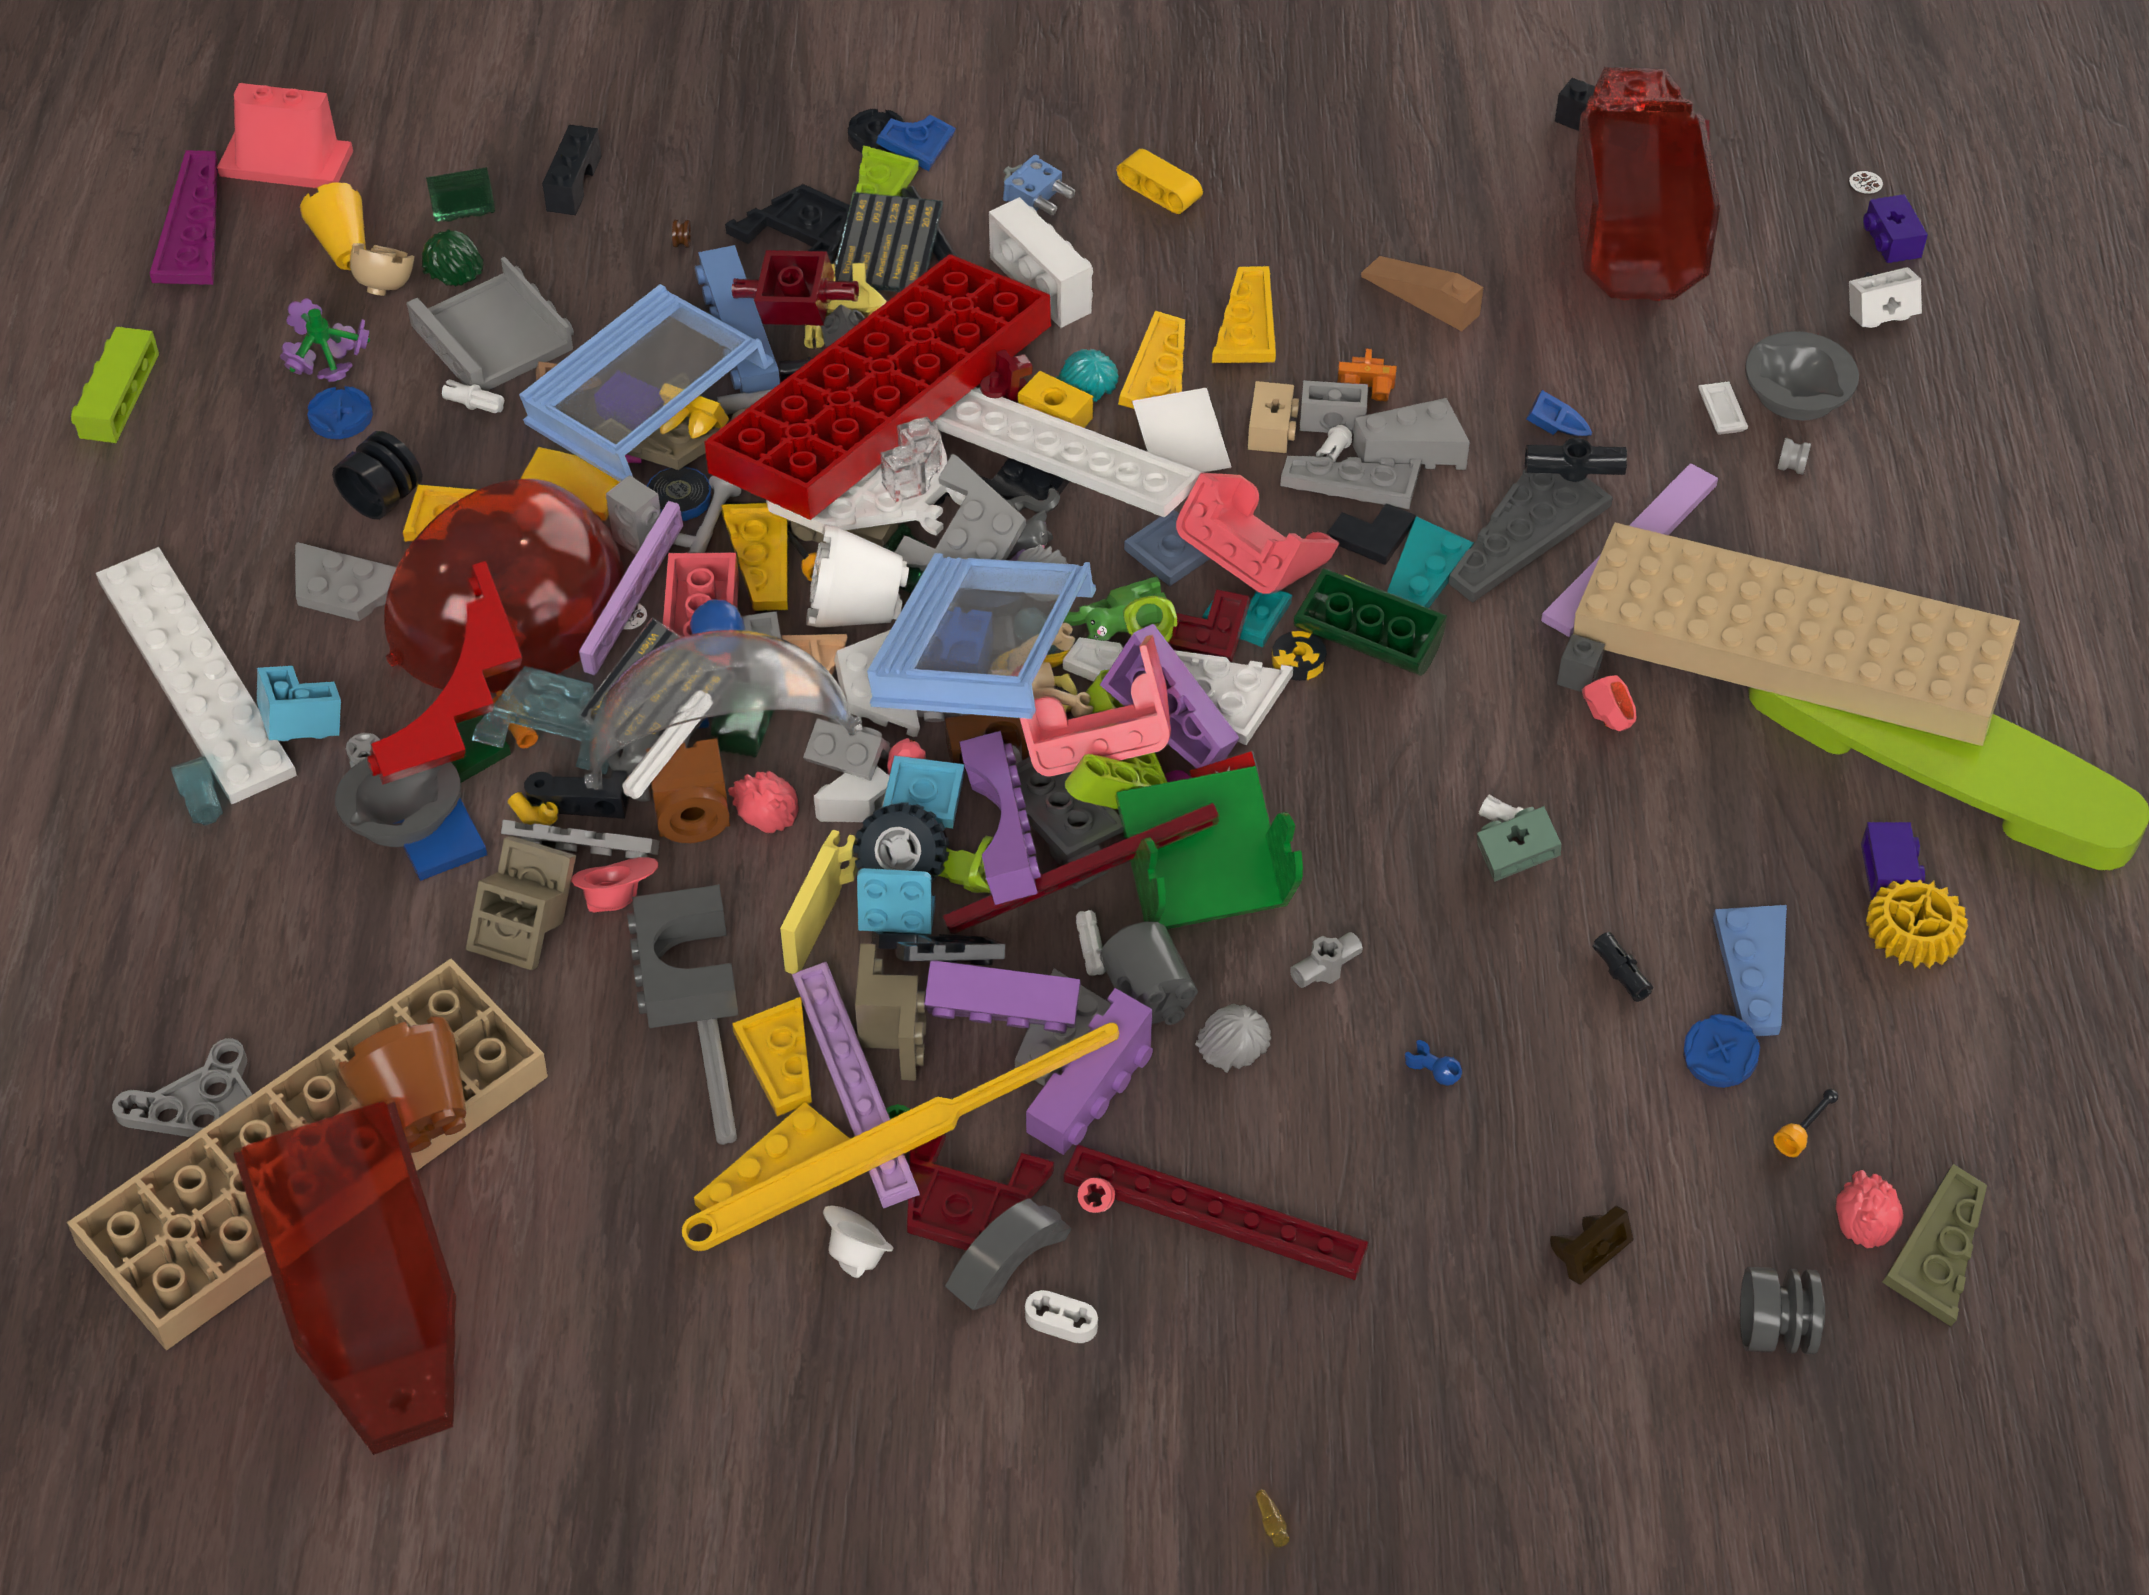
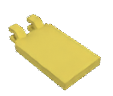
[780,830,858,974]

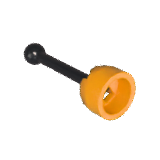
[788,525,817,581]
[1773,1089,1839,1158]

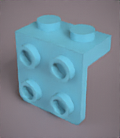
[857,868,935,934]

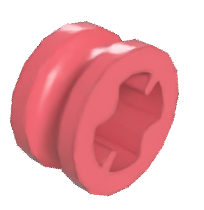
[1077,1178,1115,1213]

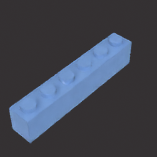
[695,245,780,393]

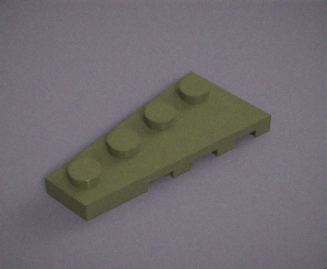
[1882,1164,1987,1326]

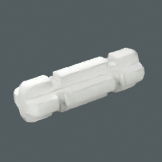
[1076,910,1106,976]

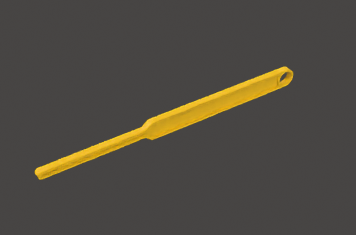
[682,1023,1119,1251]

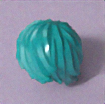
[1055,349,1119,402]

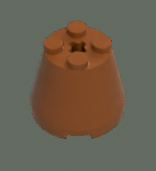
[338,1016,466,1153]

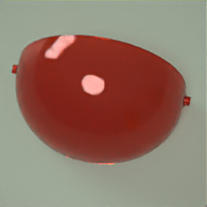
[384,479,625,693]

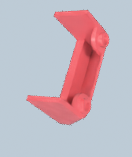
[1011,635,1171,776]

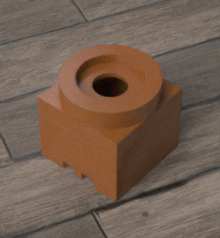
[646,738,730,843]

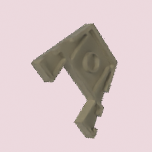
[593,373,720,470]

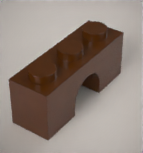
[945,714,1030,771]

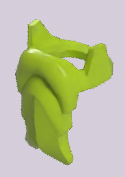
[1123,596,1177,642]
[938,835,994,893]

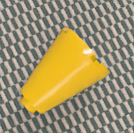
[300,182,366,271]

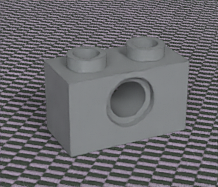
[1300,380,1368,434]

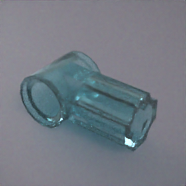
[170,756,223,826]

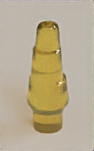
[1256,1490,1290,1547]

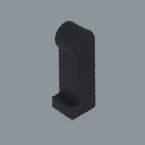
[524,770,630,819]

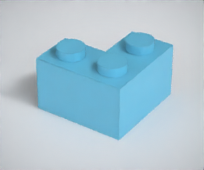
[257,666,341,741]

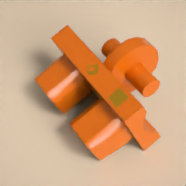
[1337,348,1397,401]

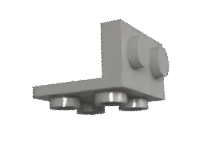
[803,717,891,781]

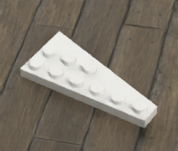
[1063,637,1293,745]

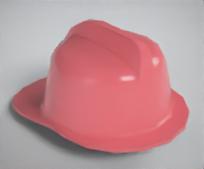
[571,857,658,913]

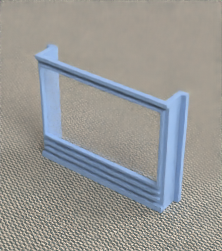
[519,284,774,482]
[867,553,1096,719]

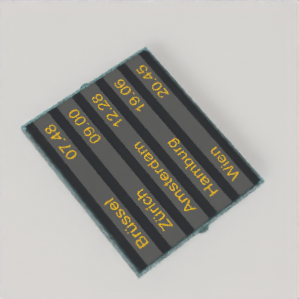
[835,192,944,292]

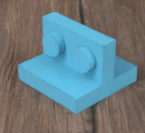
[883,756,964,829]

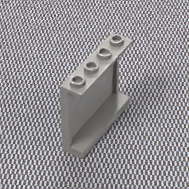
[407,257,574,391]

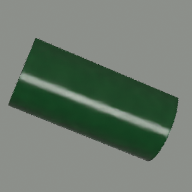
[1294,568,1447,676]

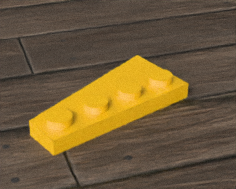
[1212,266,1276,363]

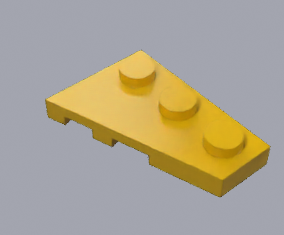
[732,997,812,1116]

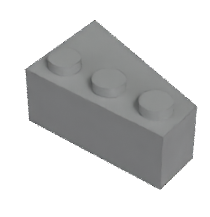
[1352,398,1470,470]

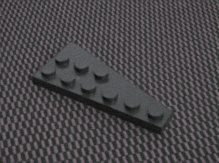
[1449,444,1613,603]

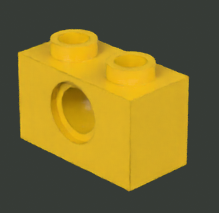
[1018,371,1093,428]

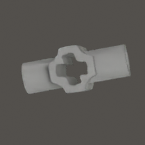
[1290,932,1363,988]

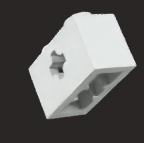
[1849,267,1922,328]

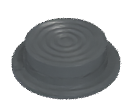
[1745,331,1859,421]
[335,758,461,847]

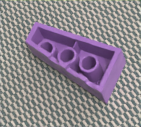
[1100,624,1240,768]
[924,961,1081,1033]
[1026,988,1153,1155]

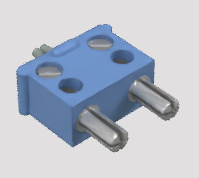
[1003,155,1075,215]

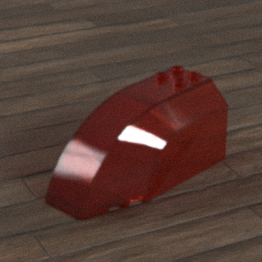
[1575,67,1721,301]
[233,1099,456,1455]

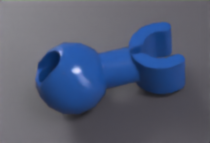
[1405,1040,1462,1086]

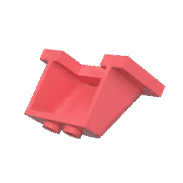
[217,83,353,188]

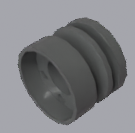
[1740,1267,1825,1355]

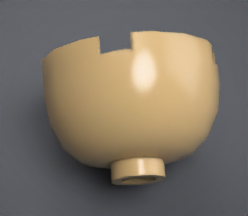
[350,243,415,296]

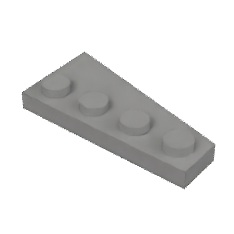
[1280,456,1422,509]
[501,820,660,859]

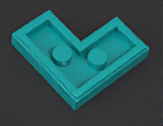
[1202,591,1292,647]

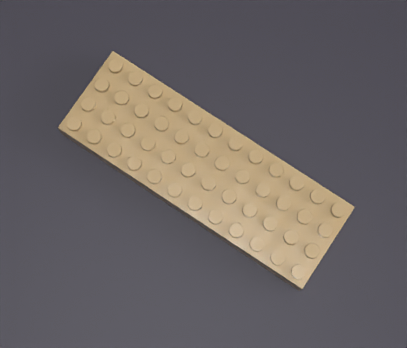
[1573,522,2020,746]
[67,958,548,1351]

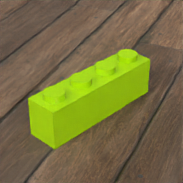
[71,327,159,443]

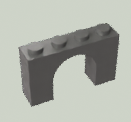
[627,885,739,1028]

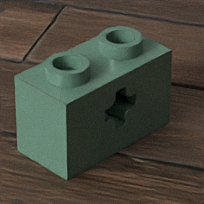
[1477,806,1561,882]

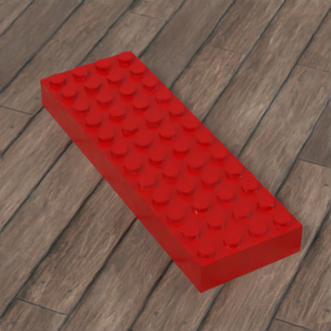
[704,254,1051,520]

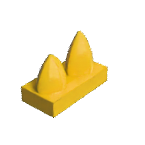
[659,383,729,439]

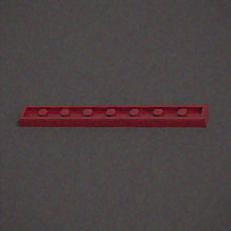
[943,803,1219,934]
[1064,1144,1369,1280]

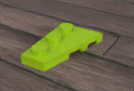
[856,145,919,198]

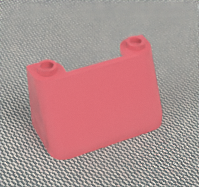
[1176,473,1339,594]

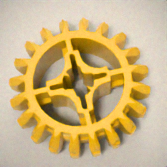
[1866,880,1968,969]

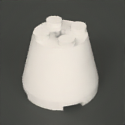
[806,525,909,628]

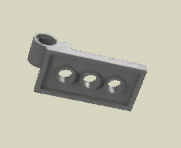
[1014,757,1123,889]

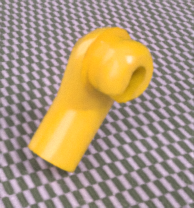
[507,792,558,826]

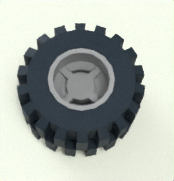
[853,802,949,883]

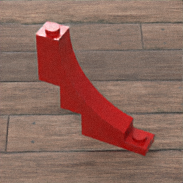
[366,561,522,785]

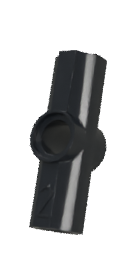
[1524,438,1627,482]

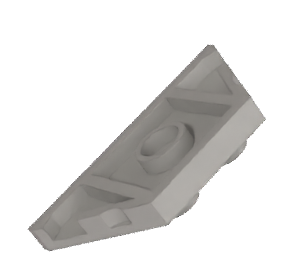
[295,542,416,621]

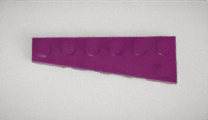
[150,150,218,285]

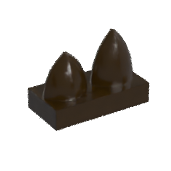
[1550,1206,1634,1285]

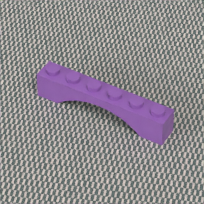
[960,731,1041,905]

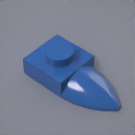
[1526,390,1592,436]

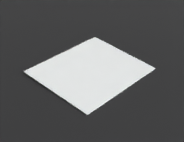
[1132,388,1231,473]

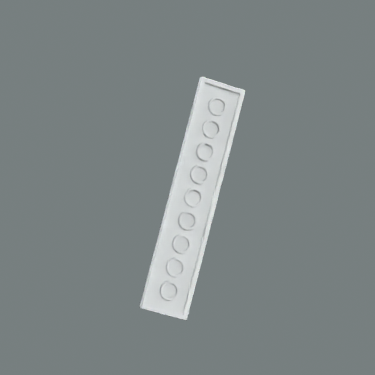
[935,387,1202,517]
[96,547,297,805]

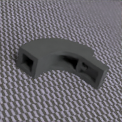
[945,1199,1072,1310]

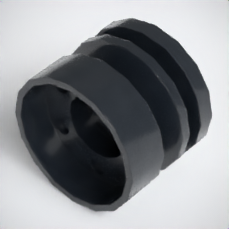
[332,431,423,520]

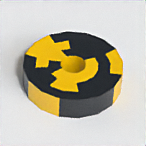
[1272,631,1327,681]

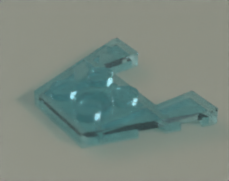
[472,666,609,774]

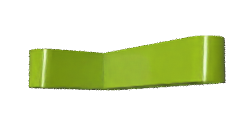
[1065,670,1167,809]

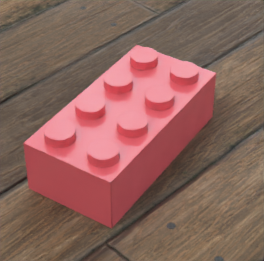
[663,553,739,682]

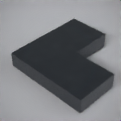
[1327,503,1416,565]

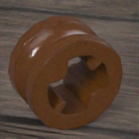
[672,220,691,248]

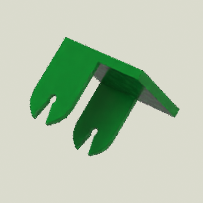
[1115,766,1303,929]

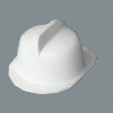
[823,1205,894,1278]

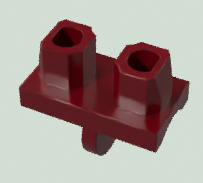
[980,350,1032,403]

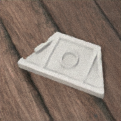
[834,630,920,737]

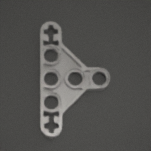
[112,1038,253,1137]

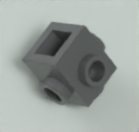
[821,304,865,347]

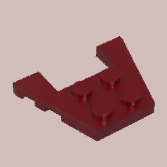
[907,1134,1054,1250]

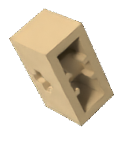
[1248,381,1299,453]

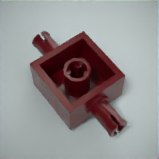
[732,250,859,326]

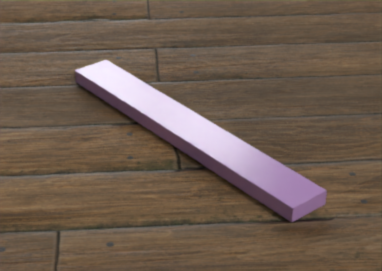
[1541,463,1718,637]
[792,961,920,1209]

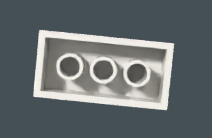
[989,197,1093,328]

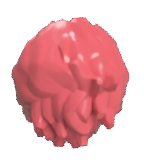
[728,771,799,833]
[1836,1170,1903,1248]

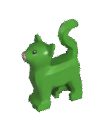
[1063,576,1166,641]

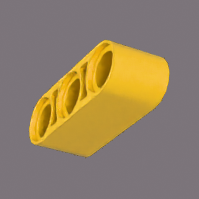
[1116,149,1203,214]

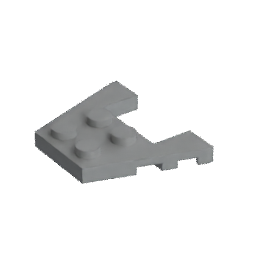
[894,454,1027,571]

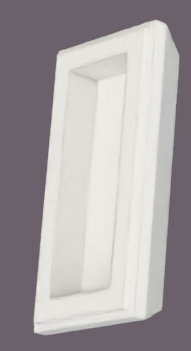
[1698,382,1748,435]

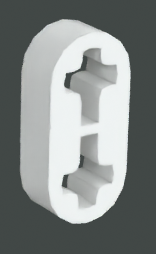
[1025,1290,1098,1343]

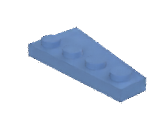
[1713,905,1787,1036]

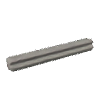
[697,1018,737,1145]

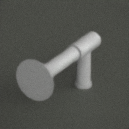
[673,476,741,553]

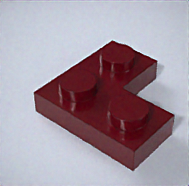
[1168,589,1251,663]

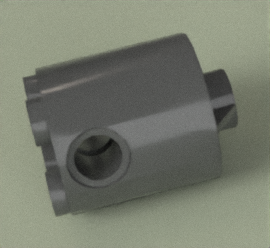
[1100,921,1198,1025]

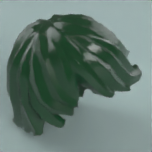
[422,229,484,287]

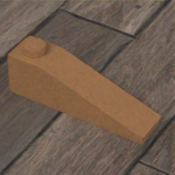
[1361,256,1484,331]

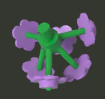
[280,298,370,382]

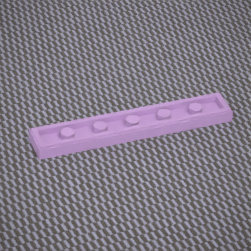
[579,501,683,675]

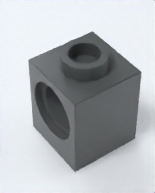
[1557,634,1605,692]

